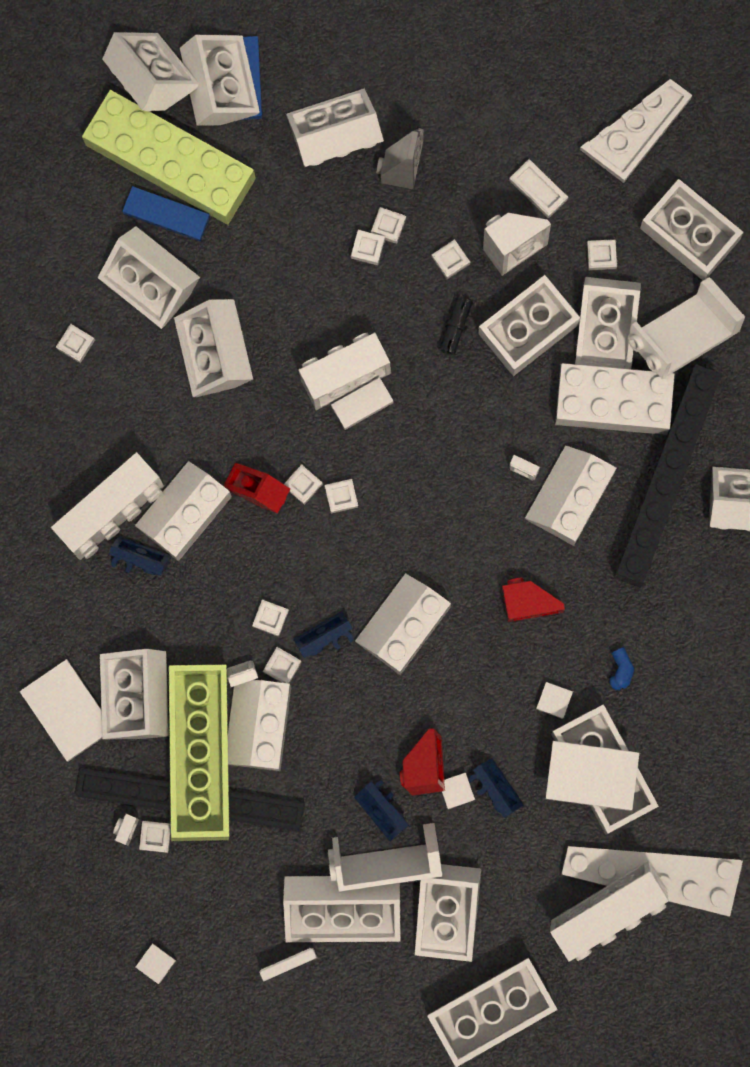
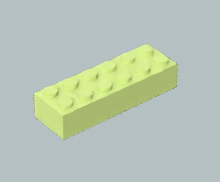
[82,90,256,225]
[169,665,229,841]

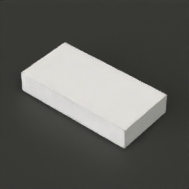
[509,159,568,218]
[331,377,394,430]
[260,948,318,981]

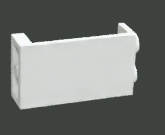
[627,277,745,379]
[328,823,442,892]

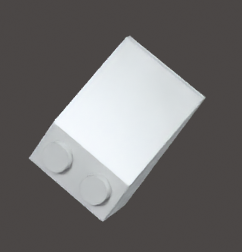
[575,277,641,370]
[415,864,481,962]

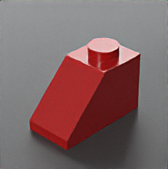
[223,463,290,514]
[502,578,565,622]
[400,729,445,796]

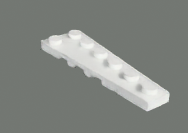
[561,846,743,917]

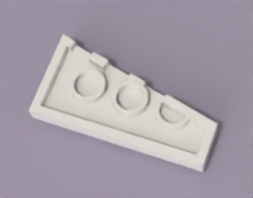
[580,79,692,183]

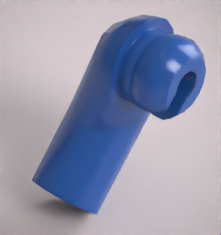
[609,647,634,690]

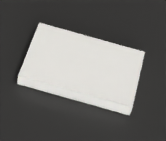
[20,659,102,762]
[545,741,639,811]

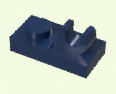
[109,536,171,576]
[293,611,353,658]
[468,758,524,818]
[354,781,409,841]

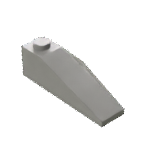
[376,128,424,189]

